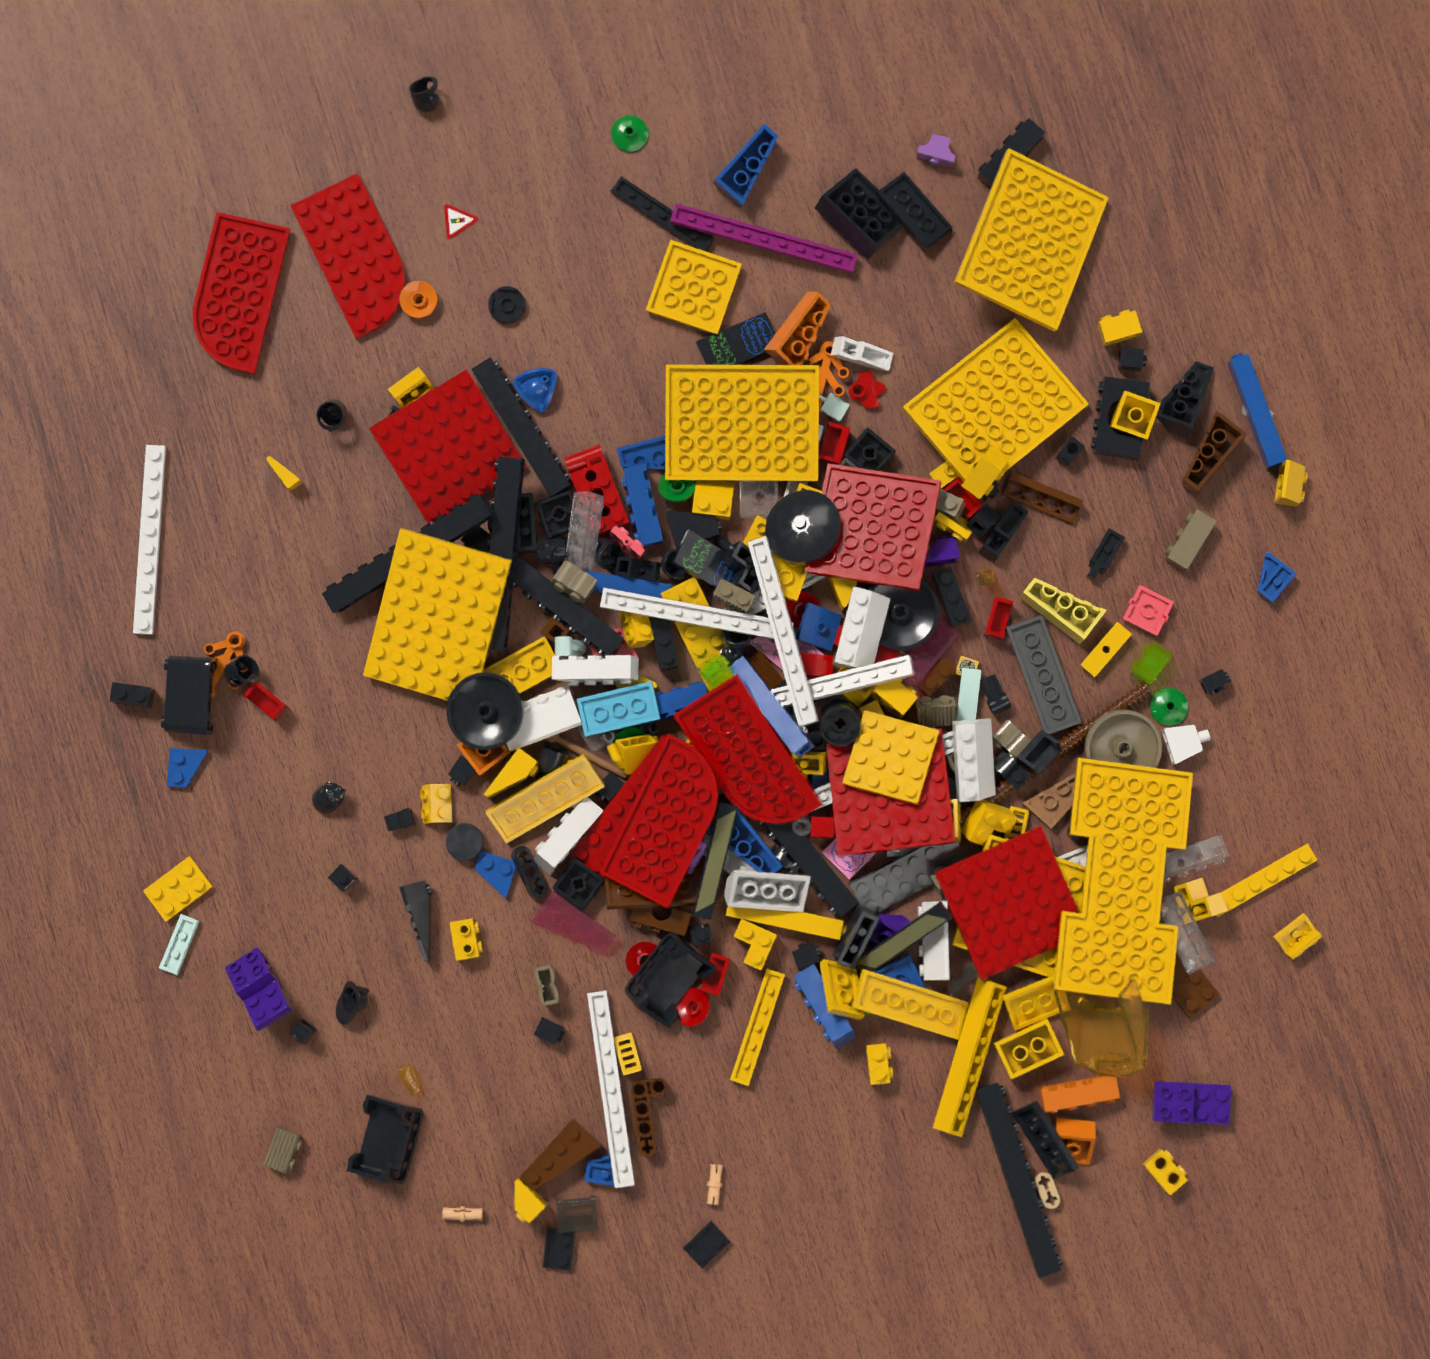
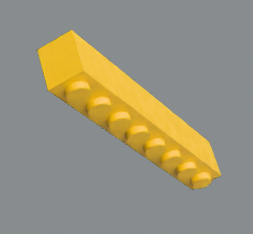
[933,978,1007,1137]

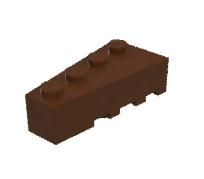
[1182,410,1247,497]
[519,1118,602,1191]

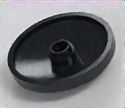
[765,490,842,565]
[869,580,939,651]
[446,672,524,750]

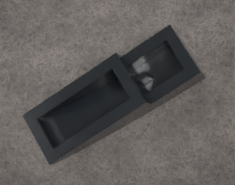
[979,502,1028,563]

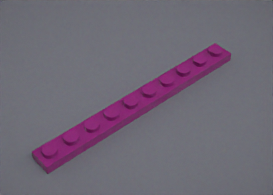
[670,203,858,274]

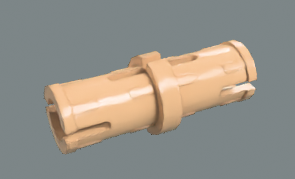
[707,1164,723,1205]
[443,1206,483,1222]

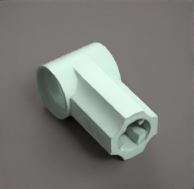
[555,636,587,657]

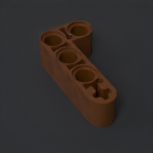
[631,1077,668,1157]

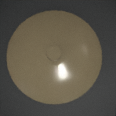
[1084,709,1162,768]

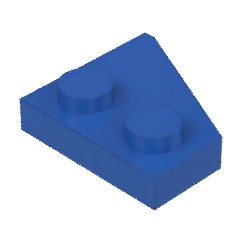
[1257,551,1297,604]
[167,748,208,788]
[475,851,516,898]
[584,1155,623,1188]

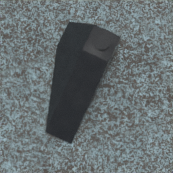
[1156,361,1214,440]
[399,881,433,962]

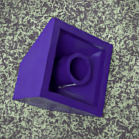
[924,535,960,568]
[867,914,911,962]

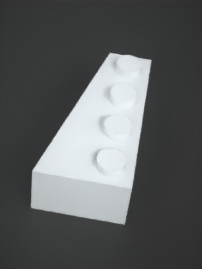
[552,655,639,686]
[534,797,604,876]

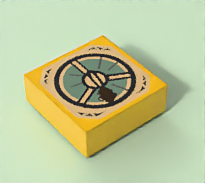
[955,656,979,676]

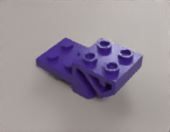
[225,947,292,1032]
[1152,1081,1231,1125]

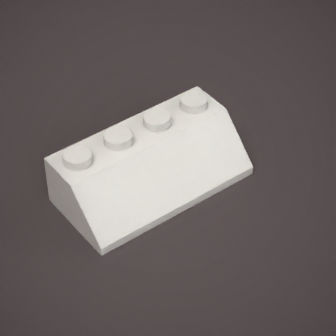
[834,587,890,669]
[507,685,582,752]
[952,718,996,802]
[724,870,810,912]
[918,901,949,980]

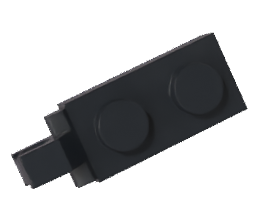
[1087,528,1125,580]

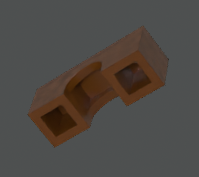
[629,908,691,938]

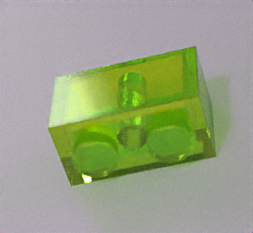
[1129,641,1173,686]
[696,654,730,684]

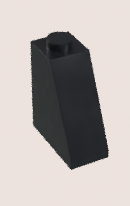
[665,510,722,550]

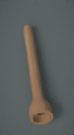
[544,733,629,779]

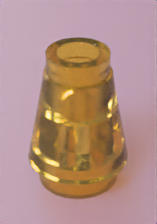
[977,567,996,586]
[397,1064,422,1094]

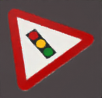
[444,204,478,239]

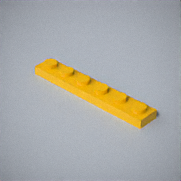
[1215,843,1317,917]
[730,969,785,1086]

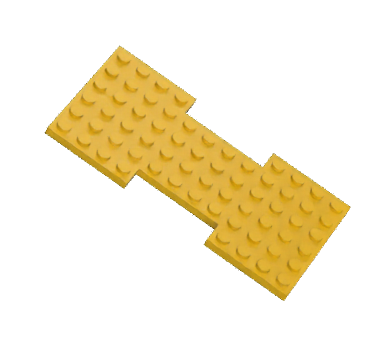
[1053,758,1193,1005]

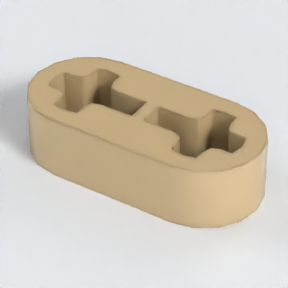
[1035,1172,1060,1209]

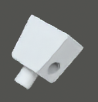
[1161,725,1210,765]

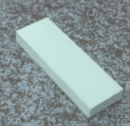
[956,668,981,721]
[159,914,200,975]

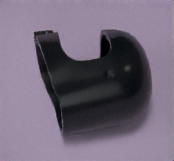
[409,76,440,112]
[316,399,347,432]
[588,536,622,570]
[224,655,260,686]
[537,744,570,776]

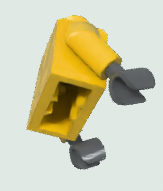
[600,724,659,778]

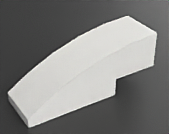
[831,336,893,371]

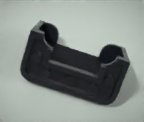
[161,655,217,735]
[625,933,717,1028]
[347,1095,423,1184]

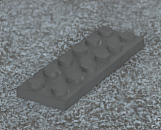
[1006,615,1082,734]
[848,842,966,913]

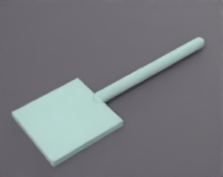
[819,393,849,422]

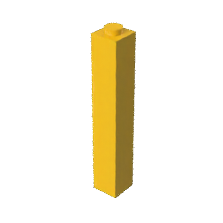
[726,906,846,940]

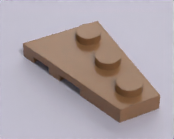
[1022,773,1076,829]

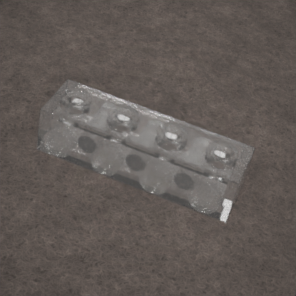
[565,491,604,572]
[1163,835,1229,884]
[1160,892,1216,975]

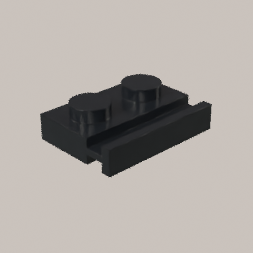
[683,1221,730,1269]
[542,1227,575,1270]

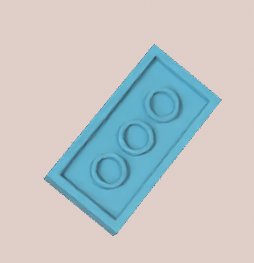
[577,681,661,737]

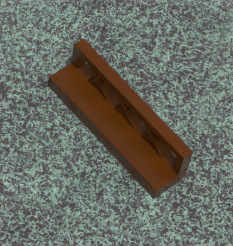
[1003,472,1084,524]

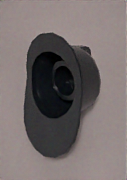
[336,981,369,1025]

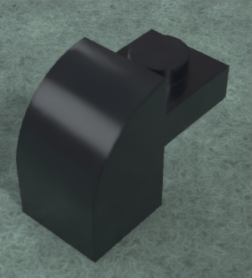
[615,557,661,582]
[994,751,1031,791]

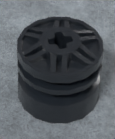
[820,701,861,746]

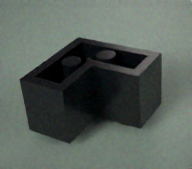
[722,541,759,594]

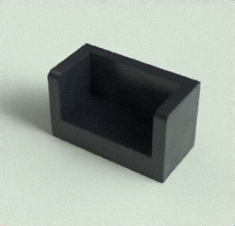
[1016,729,1062,778]

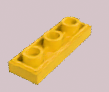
[1080,622,1132,678]

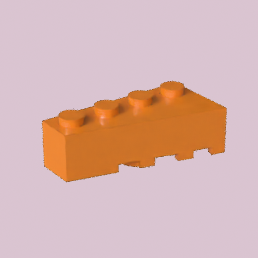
[764,292,831,365]
[1037,1074,1120,1114]

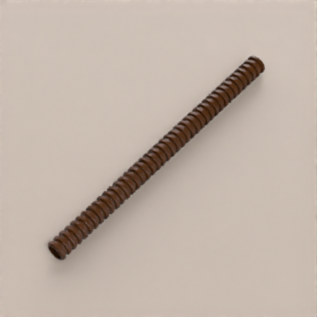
[961,681,1152,827]

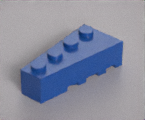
[713,124,778,208]
[621,464,663,548]
[636,682,707,727]
[707,810,784,873]
[794,964,856,1049]

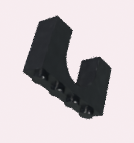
[1090,376,1150,460]

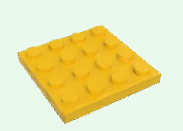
[646,240,742,335]
[842,710,939,805]

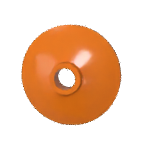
[400,281,438,318]

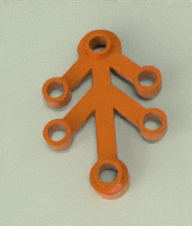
[804,341,849,413]
[204,631,248,698]

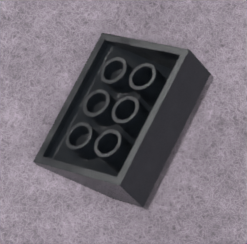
[814,168,903,260]

